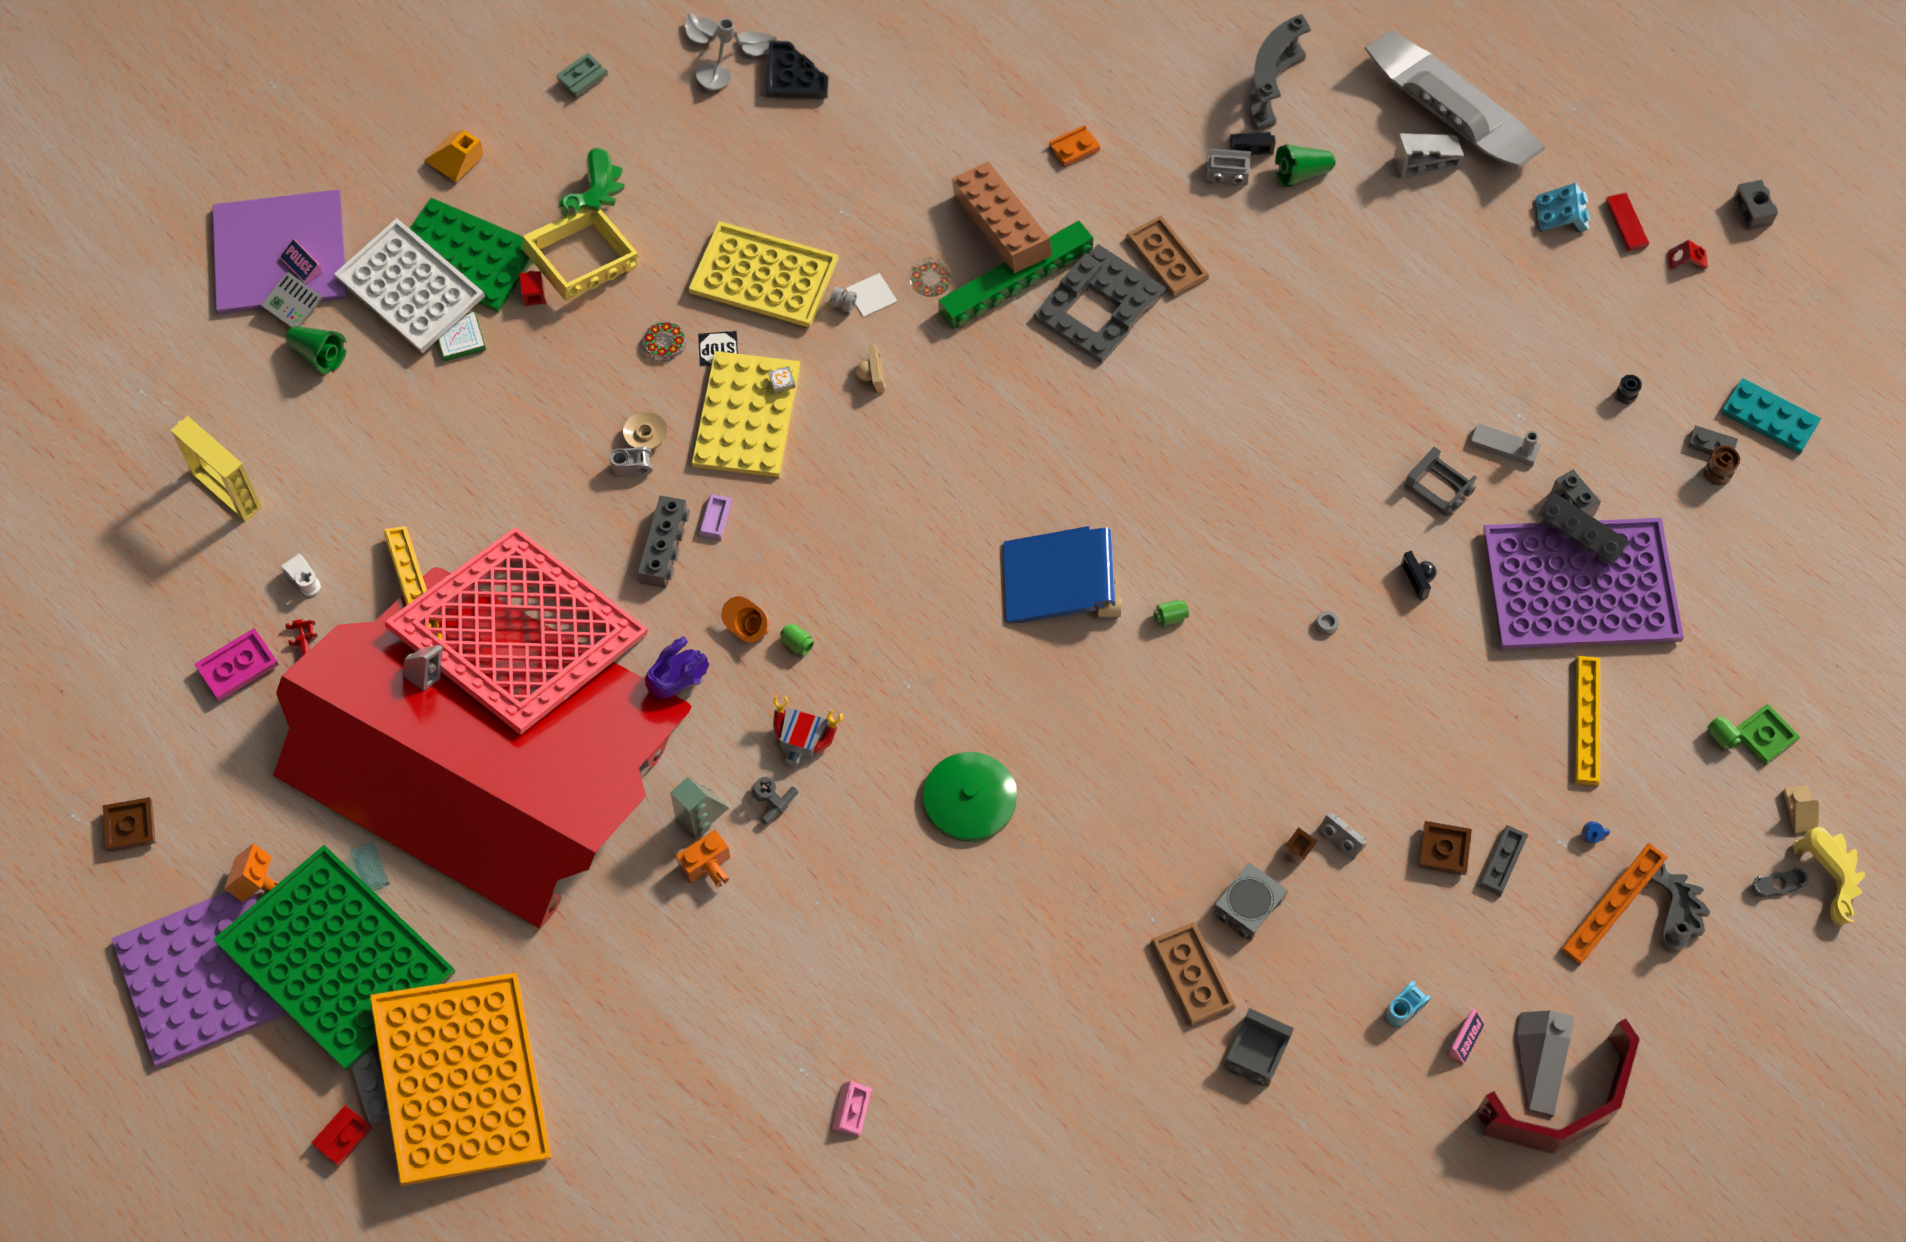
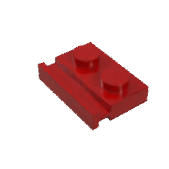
[311,1105,373,1167]

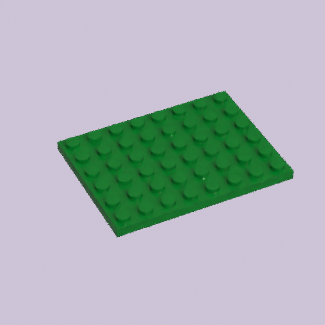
[213,845,456,1071]

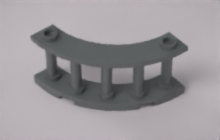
[1250,14,1311,131]

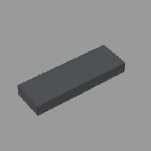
[1479,825,1529,896]

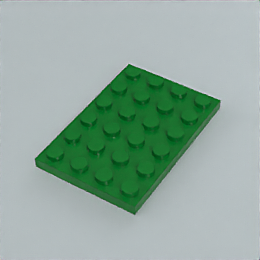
[409,197,541,313]

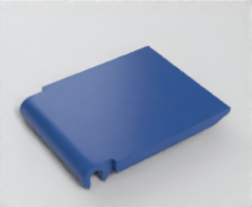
[1003,526,1116,623]

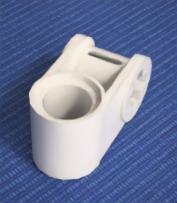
[281,553,321,597]

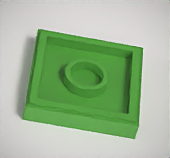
[1736,704,1800,765]

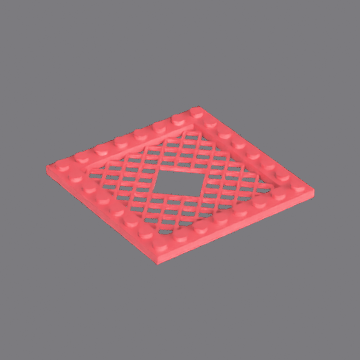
[385,527,648,735]

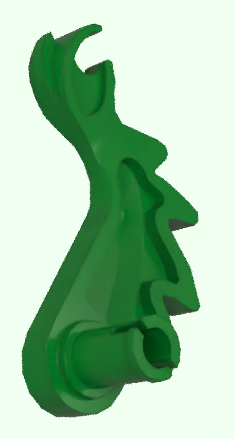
[558,148,625,218]

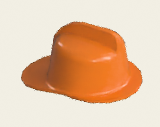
[721,596,769,643]

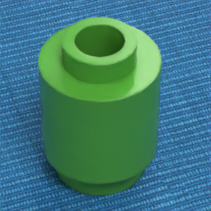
[1153,599,1189,627]
[780,623,815,656]
[1707,715,1742,750]

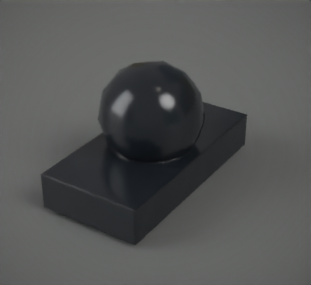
[1401,550,1437,600]

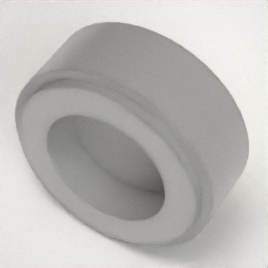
[1316,611,1339,635]

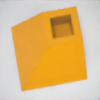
[424,130,484,183]

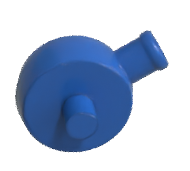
[1582,821,1610,843]

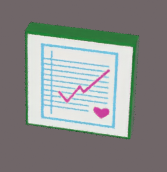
[438,311,486,361]

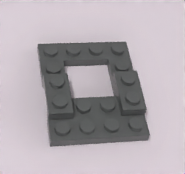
[1033,244,1166,364]

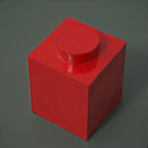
[520,271,546,306]

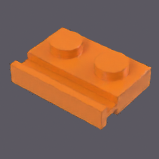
[1049,125,1100,168]

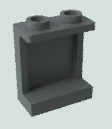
[1224,1008,1294,1087]

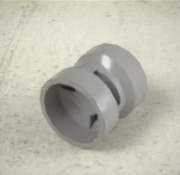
[829,286,857,313]

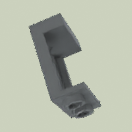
[1404,446,1477,517]

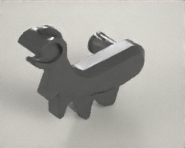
[1650,864,1710,952]

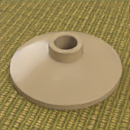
[623,411,667,450]

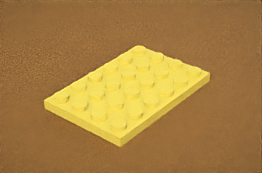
[689,221,839,328]
[692,351,801,478]

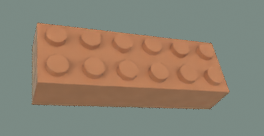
[952,161,1052,273]

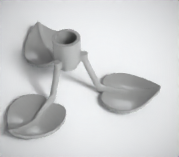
[685,13,777,91]

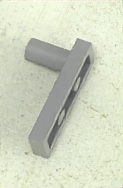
[1470,423,1541,466]

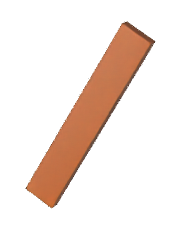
[1561,843,1668,965]

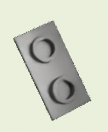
[1318,813,1368,859]

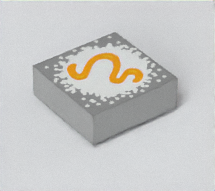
[768,366,796,393]

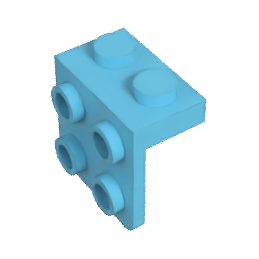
[1536,183,1590,232]

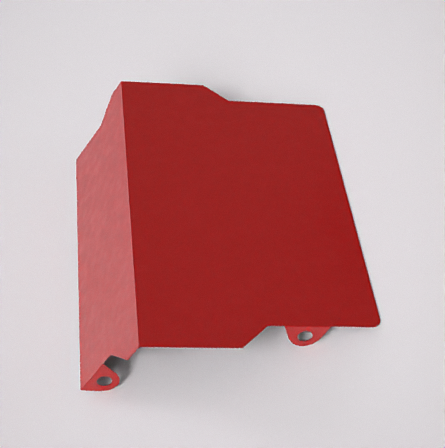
[273,567,691,929]

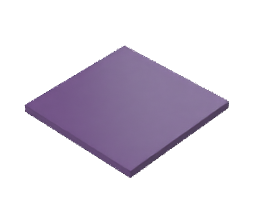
[213,189,347,314]

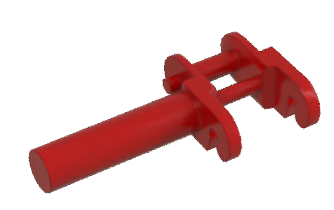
[285,619,318,658]

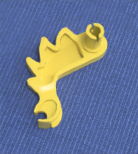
[1793,827,1865,926]

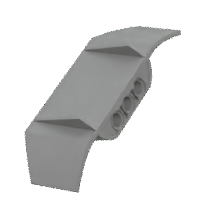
[1364,29,1545,168]

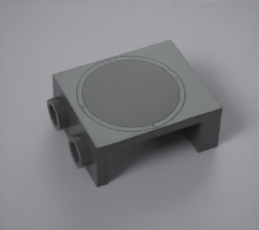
[1213,862,1288,940]

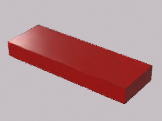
[1605,192,1649,251]

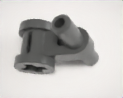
[751,777,798,825]

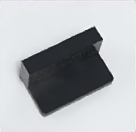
[1230,132,1276,156]

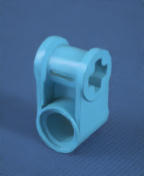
[1386,981,1431,1027]

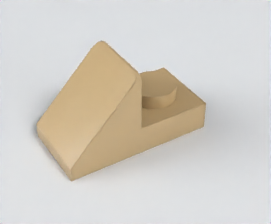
[1782,785,1819,834]

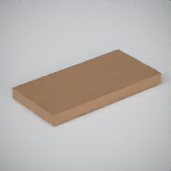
[1126,215,1209,298]
[1151,922,1236,1026]

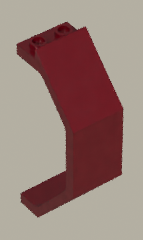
[1477,1018,1640,1154]

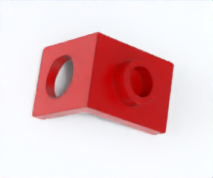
[1668,240,1708,269]

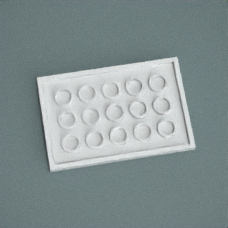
[334,218,485,353]

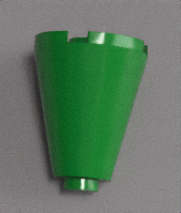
[1275,144,1336,186]
[286,326,347,374]

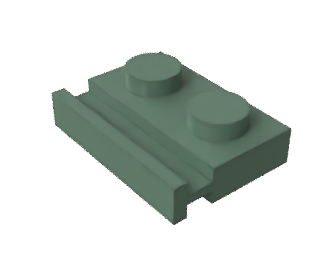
[556,53,608,98]

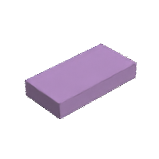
[699,494,732,540]

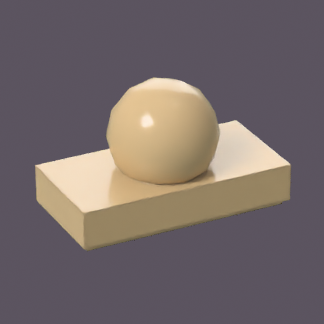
[856,344,886,393]

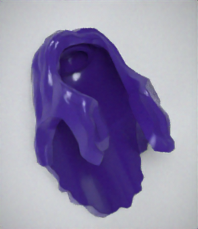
[645,636,709,700]

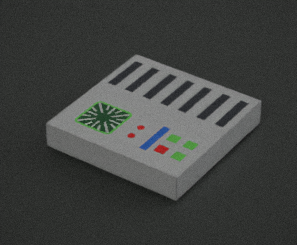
[261,272,323,328]

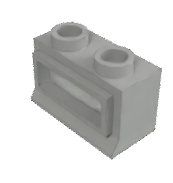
[1206,149,1251,185]

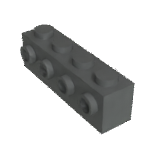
[1537,492,1631,565]
[638,495,690,588]

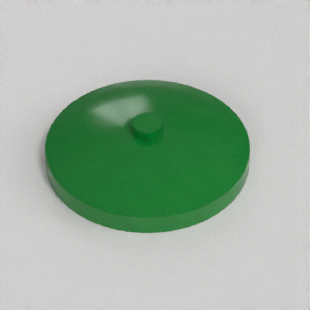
[923,752,1017,842]

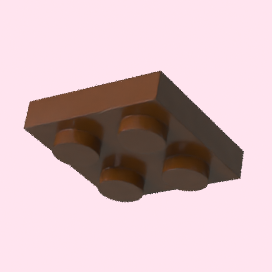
[103,797,156,852]
[1418,821,1472,875]

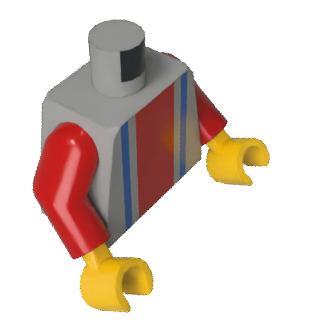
[773,695,843,766]

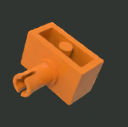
[676,829,730,888]
[224,843,278,902]

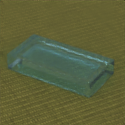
[350,841,390,891]

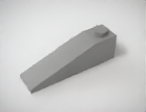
[1517,1010,1574,1117]

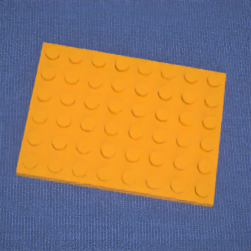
[370,972,551,1186]

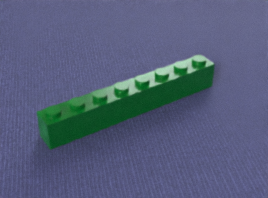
[938,220,1094,329]

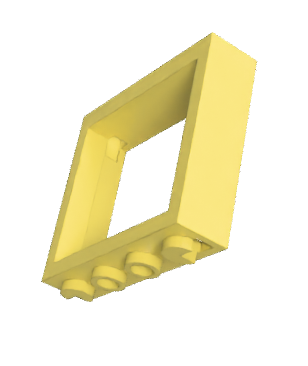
[523,207,638,301]
[171,416,262,522]

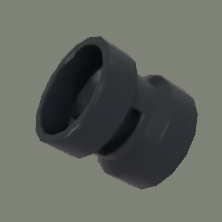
[1616,374,1642,404]

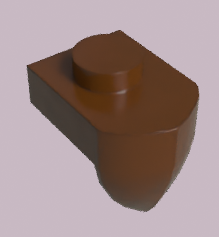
[1283,827,1318,863]

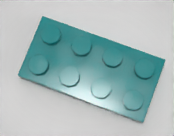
[1721,378,1821,454]

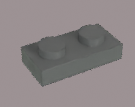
[1688,425,1738,454]

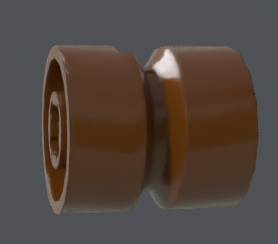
[1704,445,1740,486]

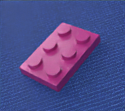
[194,628,279,701]

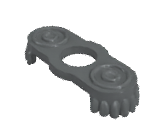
[1752,867,1809,897]

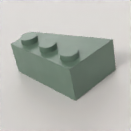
[670,777,729,838]

